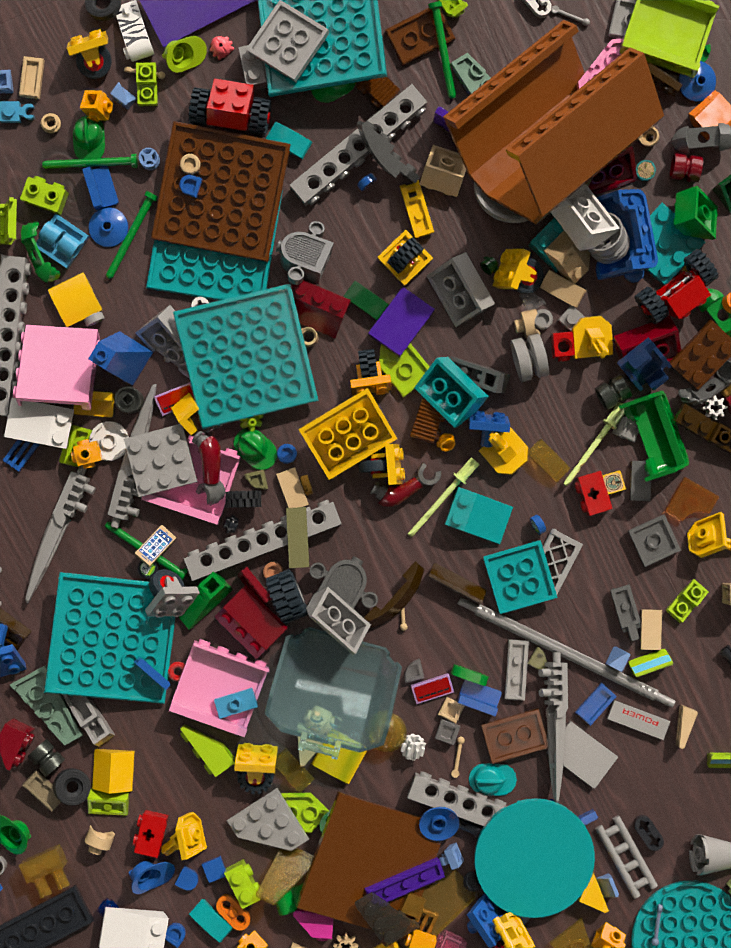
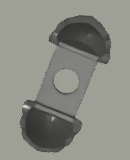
[672,123,731,154]
[678,360,731,406]

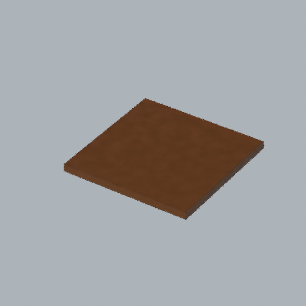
[151,121,291,262]
[296,792,442,939]

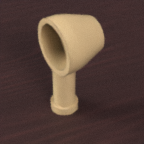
[639,127,659,147]

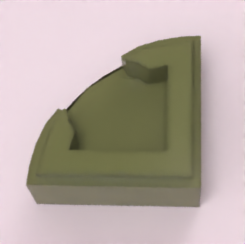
[245,470,268,489]
[527,646,547,670]

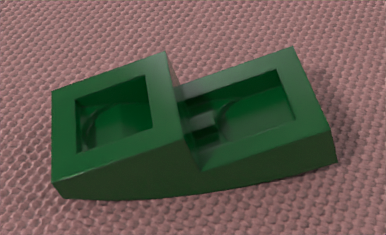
[343,281,389,320]

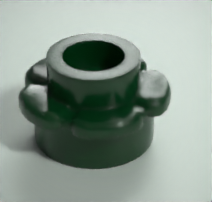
[480,256,498,275]

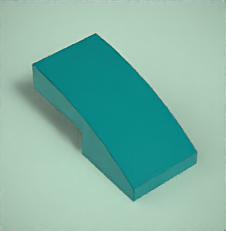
[266,121,312,159]
[189,899,233,942]

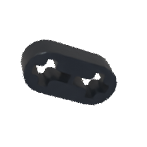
[634,815,664,851]

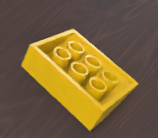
[298,388,397,480]

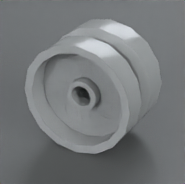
[510,333,549,382]

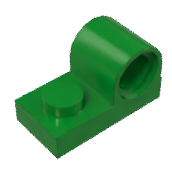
[273,883,304,916]

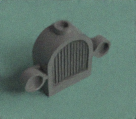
[276,221,334,285]
[310,556,378,609]

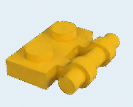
[492,912,536,948]

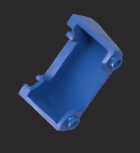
[596,189,658,280]

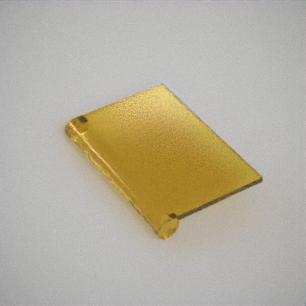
[420,866,479,936]

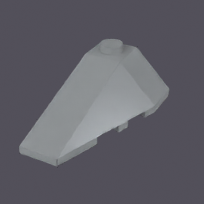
[136,305,190,379]

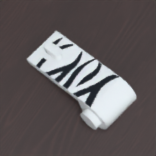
[116,0,154,62]

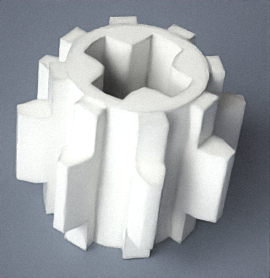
[701,395,728,420]
[400,734,426,761]

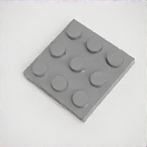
[246,0,330,82]
[124,424,198,497]

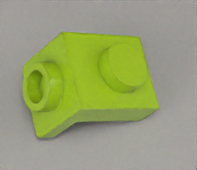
[437,0,468,18]

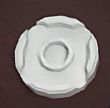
[89,422,129,461]

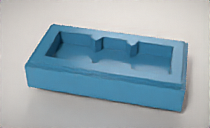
[214,687,258,719]

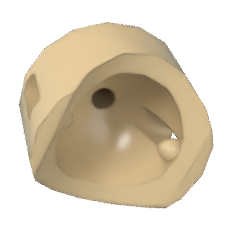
[514,309,541,338]
[85,825,115,855]

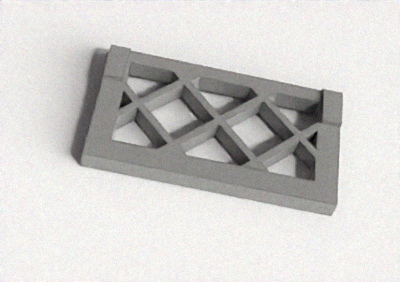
[543,528,583,594]

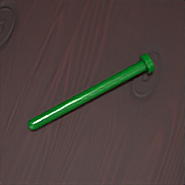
[428,1,456,99]
[42,154,138,169]
[106,191,159,279]
[105,522,188,581]

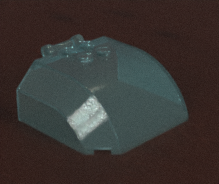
[265,627,402,760]

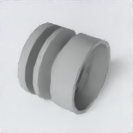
[588,212,630,264]

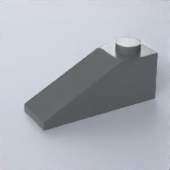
[449,356,510,393]

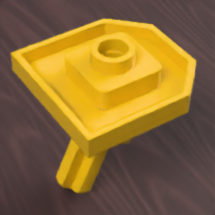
[572,316,613,359]
[479,427,529,475]
[687,512,731,558]
[161,812,207,860]

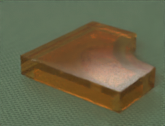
[665,477,719,521]

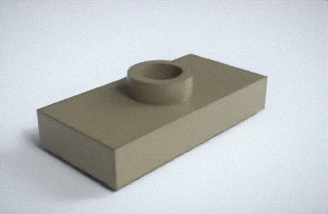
[22,770,61,812]

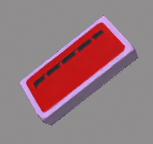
[154,382,195,416]
[411,673,454,704]

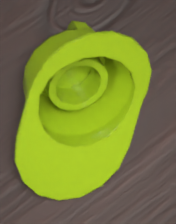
[162,36,207,73]

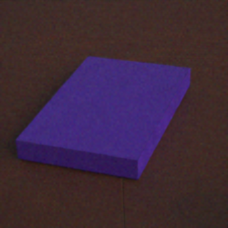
[368,287,435,357]

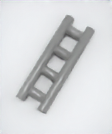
[595,815,658,899]

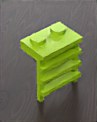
[0,197,17,245]

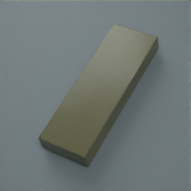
[286,507,309,568]

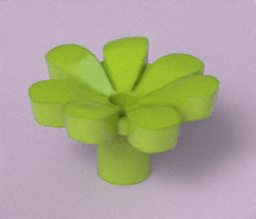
[239,414,263,431]

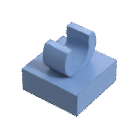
[439,842,464,870]

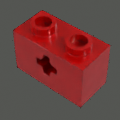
[574,471,613,516]
[132,810,169,858]

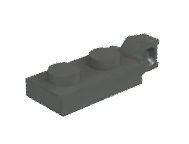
[610,584,641,641]

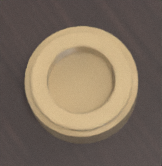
[180,154,201,175]

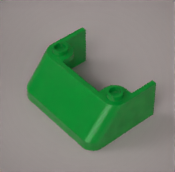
[619,391,689,482]

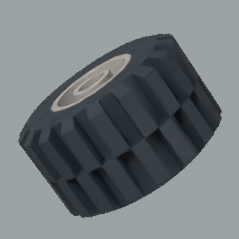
[266,569,308,624]

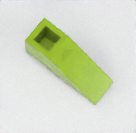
[180,725,236,777]

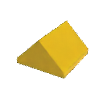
[92,749,135,794]

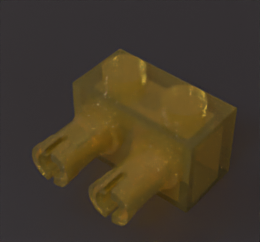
[19,844,70,899]

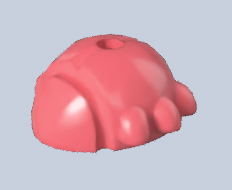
[209,36,234,60]

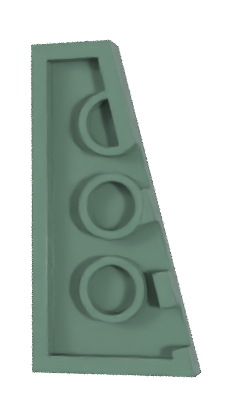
[450,53,491,95]
[10,665,83,745]

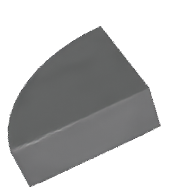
[405,658,424,683]

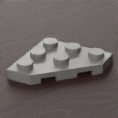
[227,788,309,851]

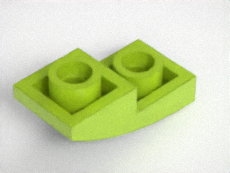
[136,62,158,106]
[665,579,709,623]

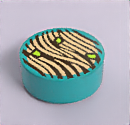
[636,160,656,181]

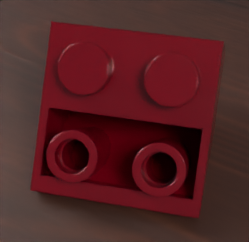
[0,718,35,771]

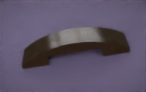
[364,561,424,628]

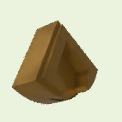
[300,475,313,496]

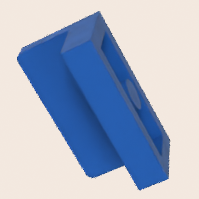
[82,166,119,210]
[457,679,502,716]

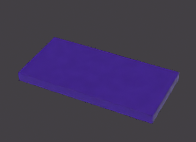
[139,0,256,48]

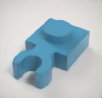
[0,101,35,123]

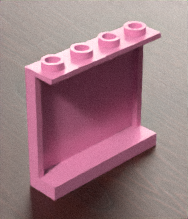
[13,325,100,410]
[141,436,241,524]
[169,639,270,737]

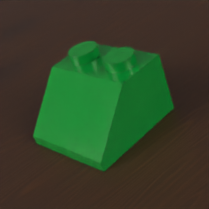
[673,186,718,240]

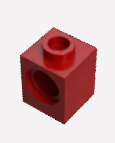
[551,331,575,362]

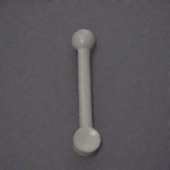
[551,5,590,26]

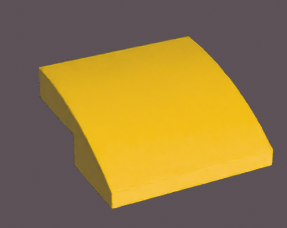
[48,272,102,327]
[311,729,368,784]

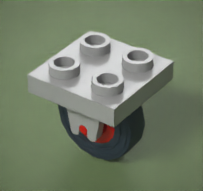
[145,569,199,617]

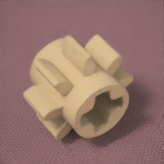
[333,932,358,948]

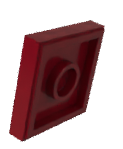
[238,567,271,604]

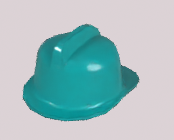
[469,763,517,796]

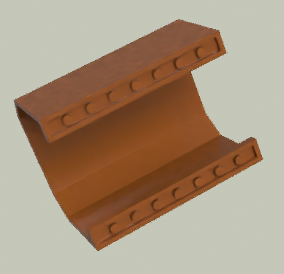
[443,20,664,224]

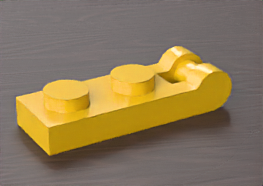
[399,180,434,239]

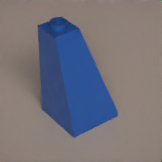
[88,331,154,385]

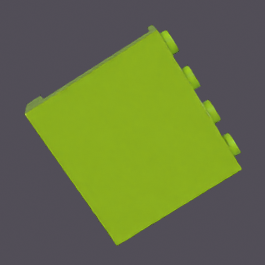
[619,0,719,78]

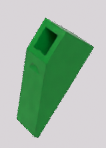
[179,572,233,630]

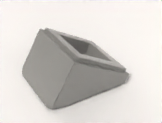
[612,417,639,443]

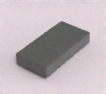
[629,461,651,501]

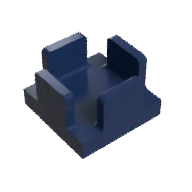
[617,337,672,391]

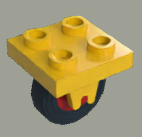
[67,29,112,79]
[493,249,544,294]
[359,444,405,485]

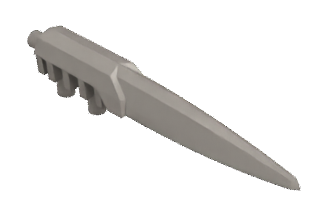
[108,384,157,528]
[25,465,96,603]
[538,652,568,803]

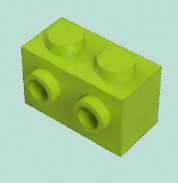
[20,176,69,215]
[224,859,262,909]

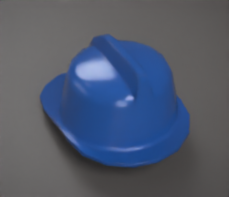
[129,861,175,894]

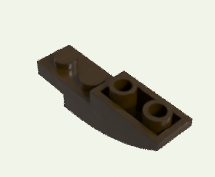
[673,403,731,454]

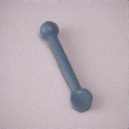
[651,904,663,946]

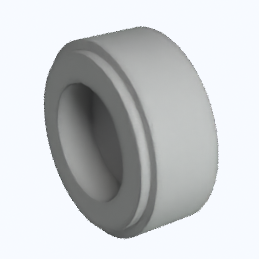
[535,309,553,330]
[84,312,105,327]

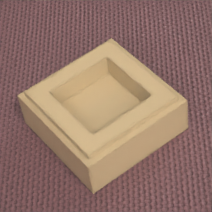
[438,696,465,724]

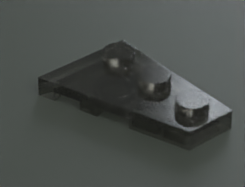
[355,892,420,947]

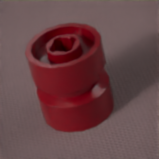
[670,153,703,183]

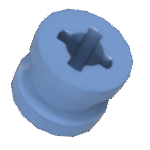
[139,148,160,170]

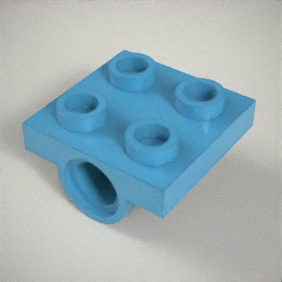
[36,214,90,269]

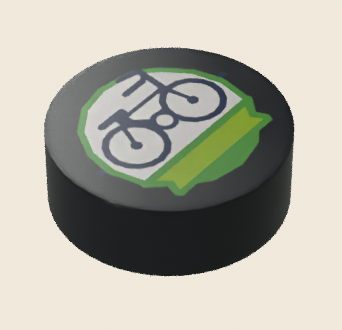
[138,561,158,578]

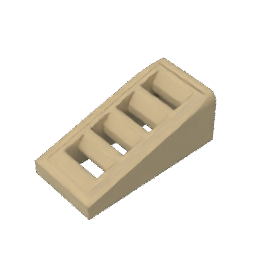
[676,704,698,749]

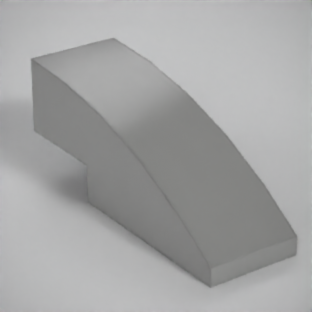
[62,694,115,747]

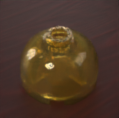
[367,712,407,753]

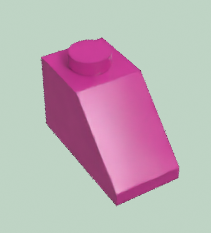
[293,908,333,941]

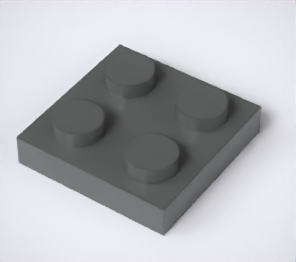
[627,514,681,567]

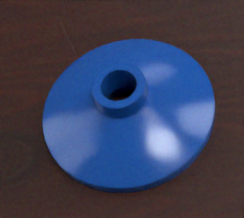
[678,61,716,102]
[89,208,128,247]
[419,807,459,841]

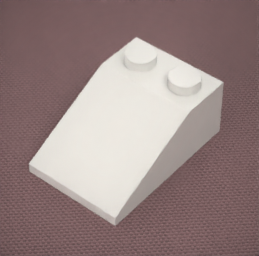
[4,398,74,449]
[98,907,169,948]

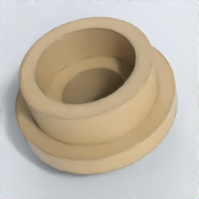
[41,113,61,133]

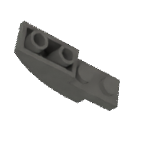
[357,121,420,183]

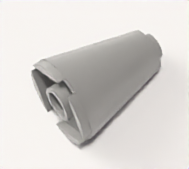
[689,834,731,875]

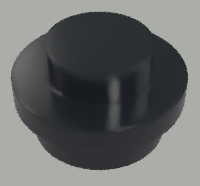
[223,514,239,534]
[463,871,481,892]

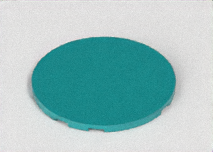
[474,799,595,918]
[631,881,731,948]

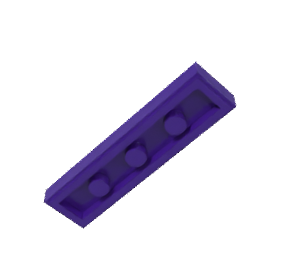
[364,857,445,909]

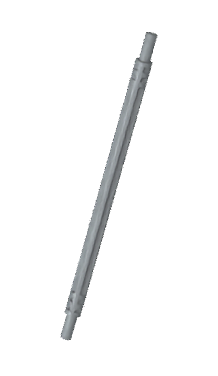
[458,597,675,707]

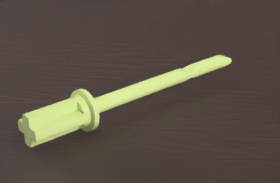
[564,402,625,486]
[408,457,480,537]

